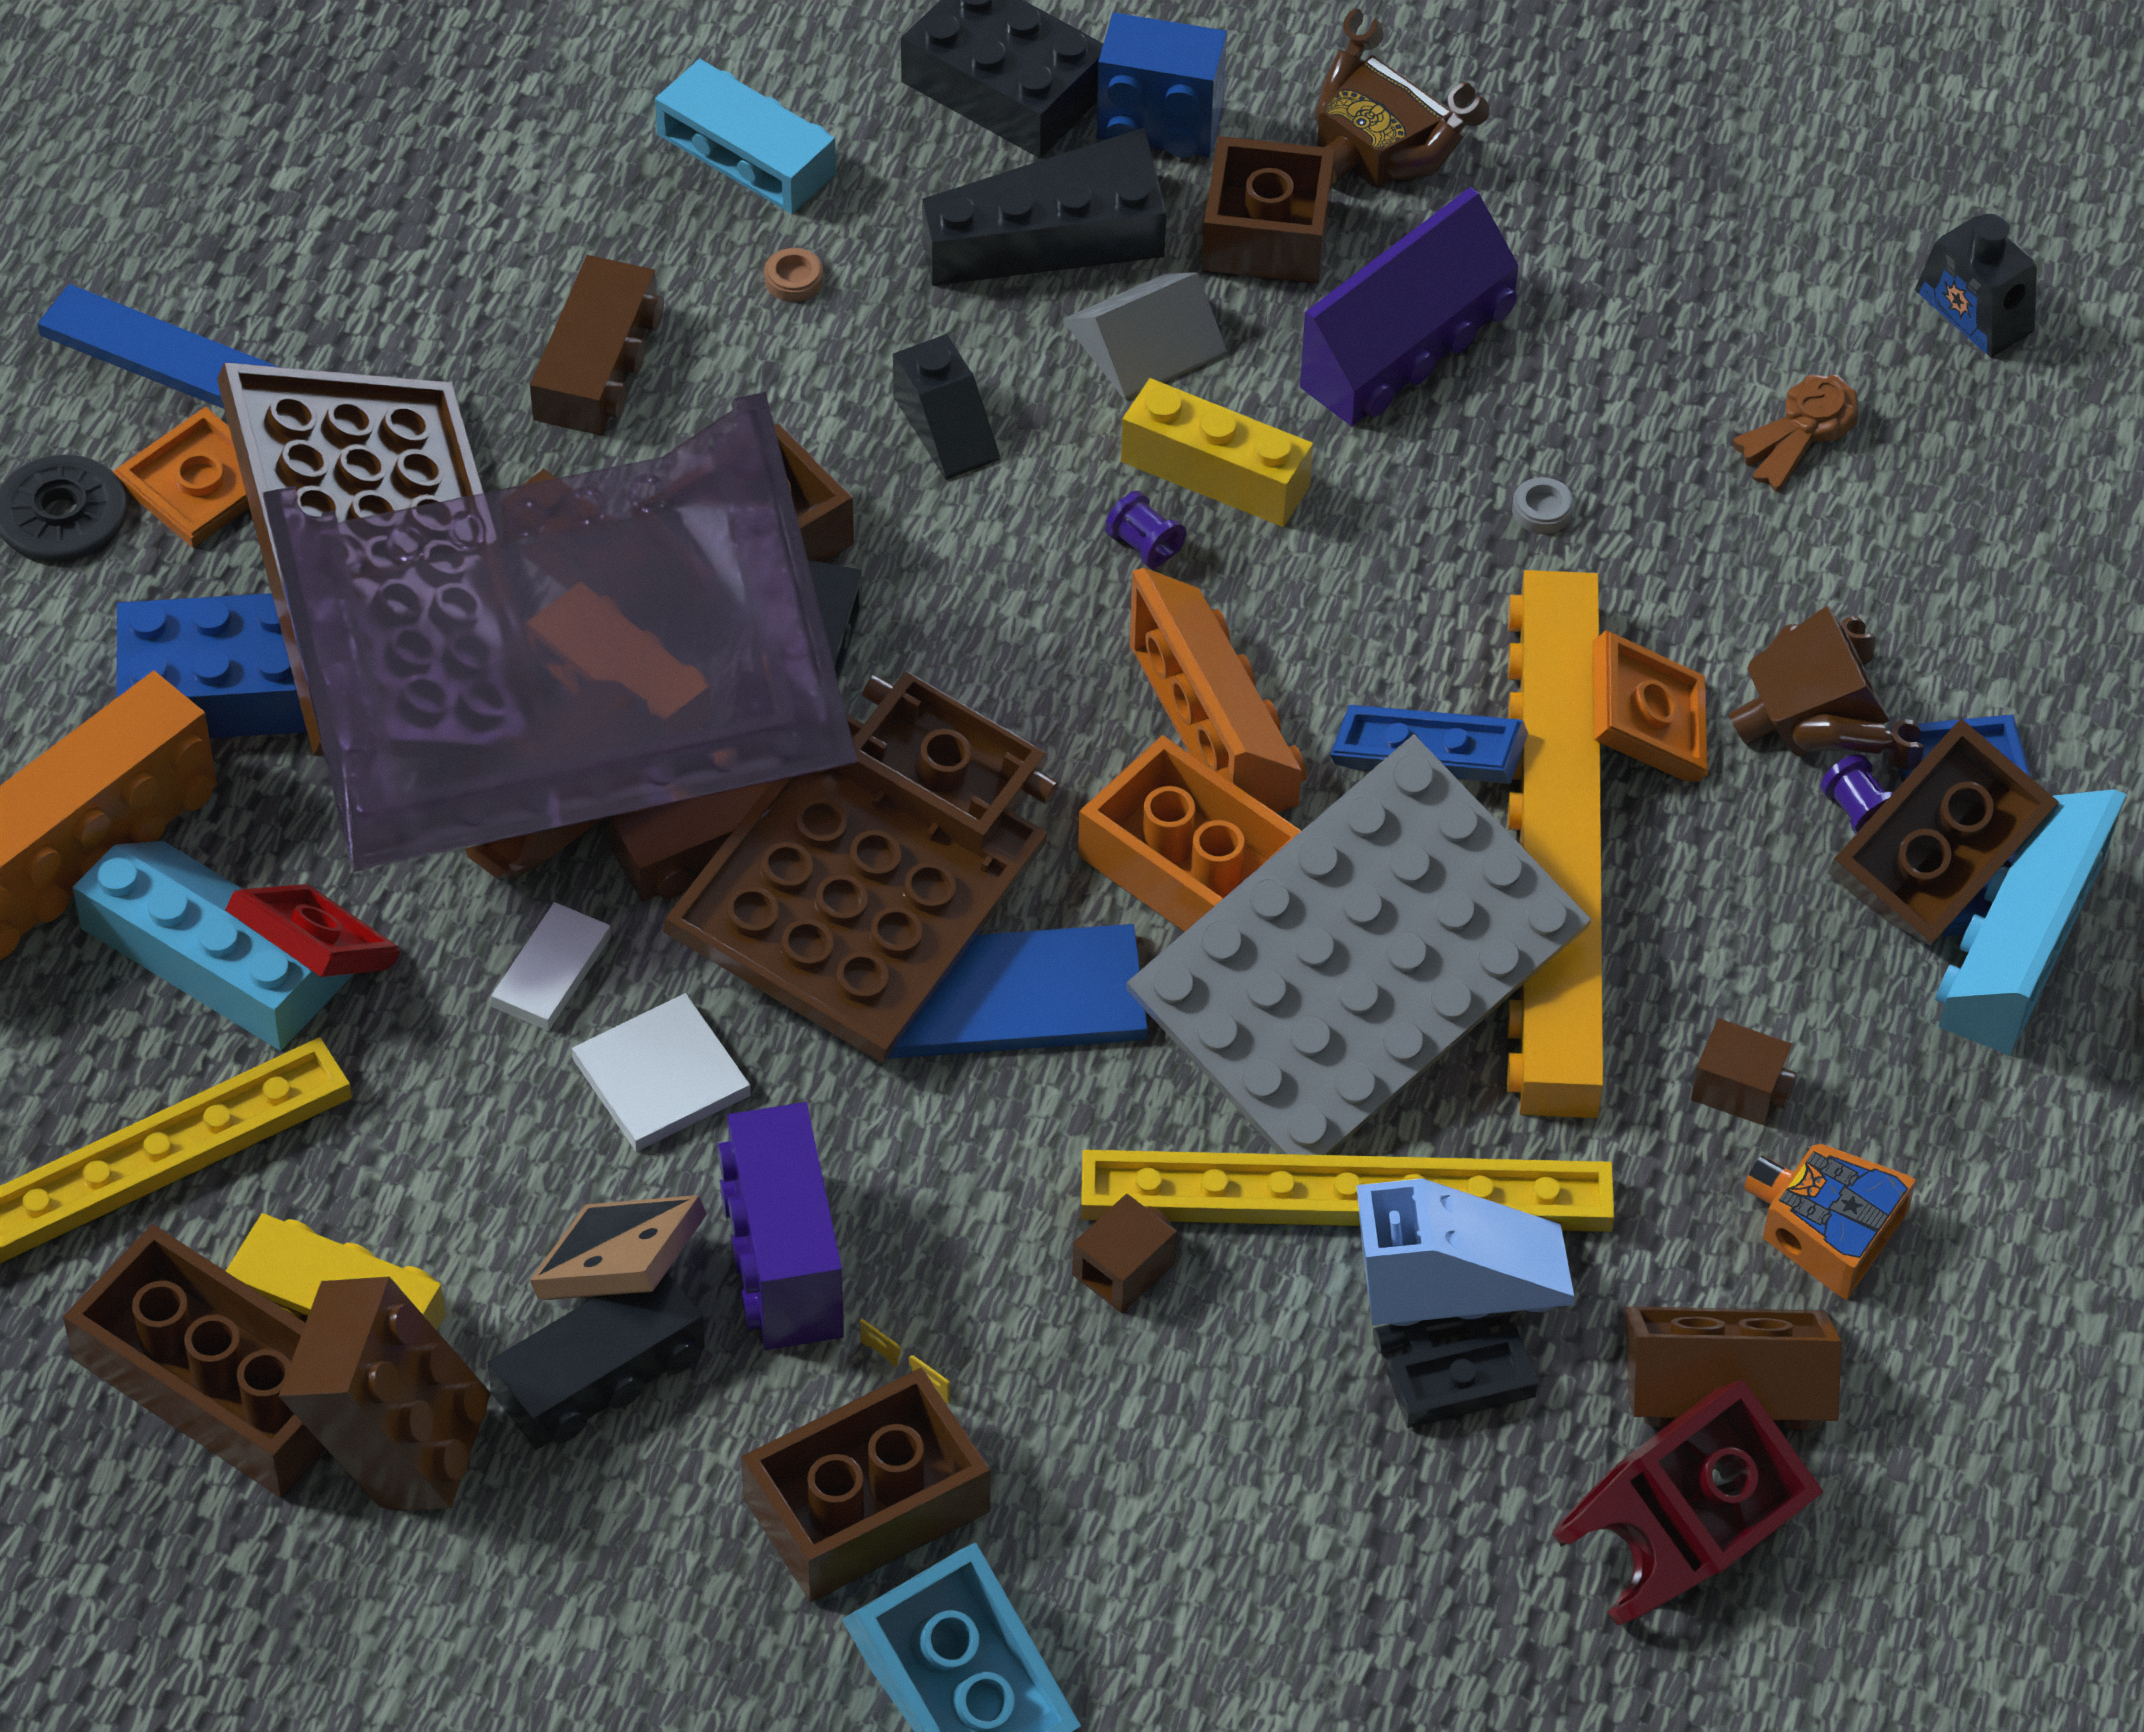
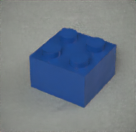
[1096,12,1227,158]

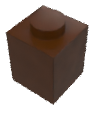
[1691,1018,1797,1126]
[1072,1193,1177,1313]

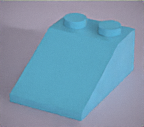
[841,1542,1081,1732]

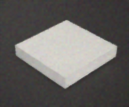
[572,993,751,1152]

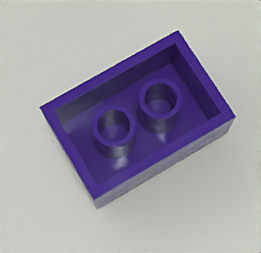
[717,1102,844,1351]

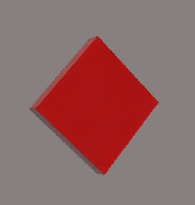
[225,884,401,977]

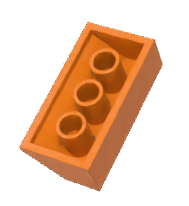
[1130,567,1307,813]

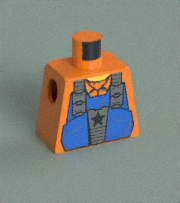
[1744,1144,1916,1300]

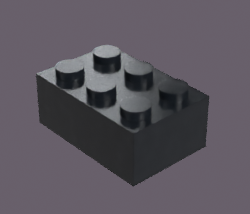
[901,0,1104,159]

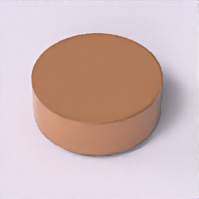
[764,248,823,302]

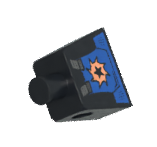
[1915,214,2037,358]

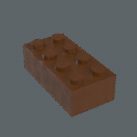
[63,1224,326,1498]

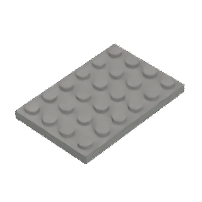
[1126,734,1592,1155]

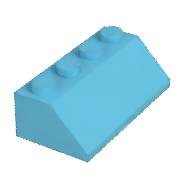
[1935,789,2127,1056]
[73,841,353,1051]

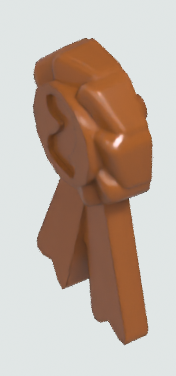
[1733,374,1859,492]

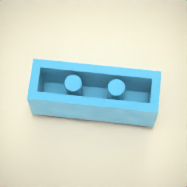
[655,58,836,214]

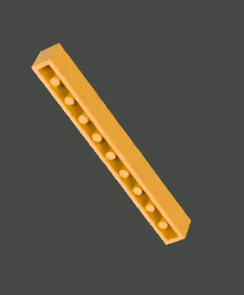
[1507,570,1603,1118]

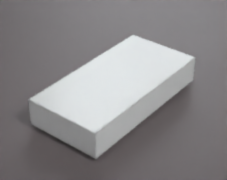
[491,902,611,1031]

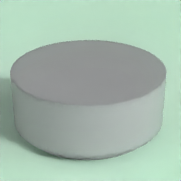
[1512,477,1574,534]

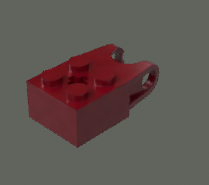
[1552,1379,1824,1625]

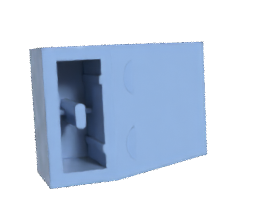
[1356,1179,1575,1326]

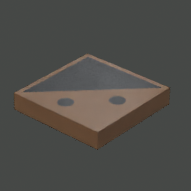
[530,1195,707,1300]

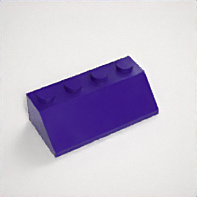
[1300,187,1519,427]

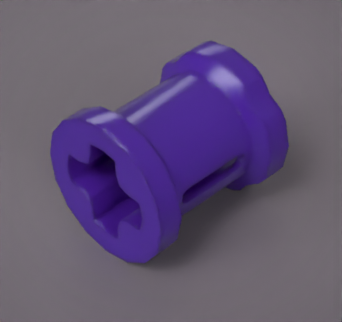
[1105,491,1187,570]
[1820,754,1894,834]

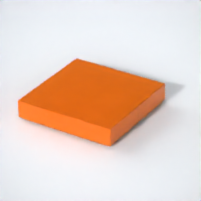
[112,406,250,548]
[1593,630,1708,782]

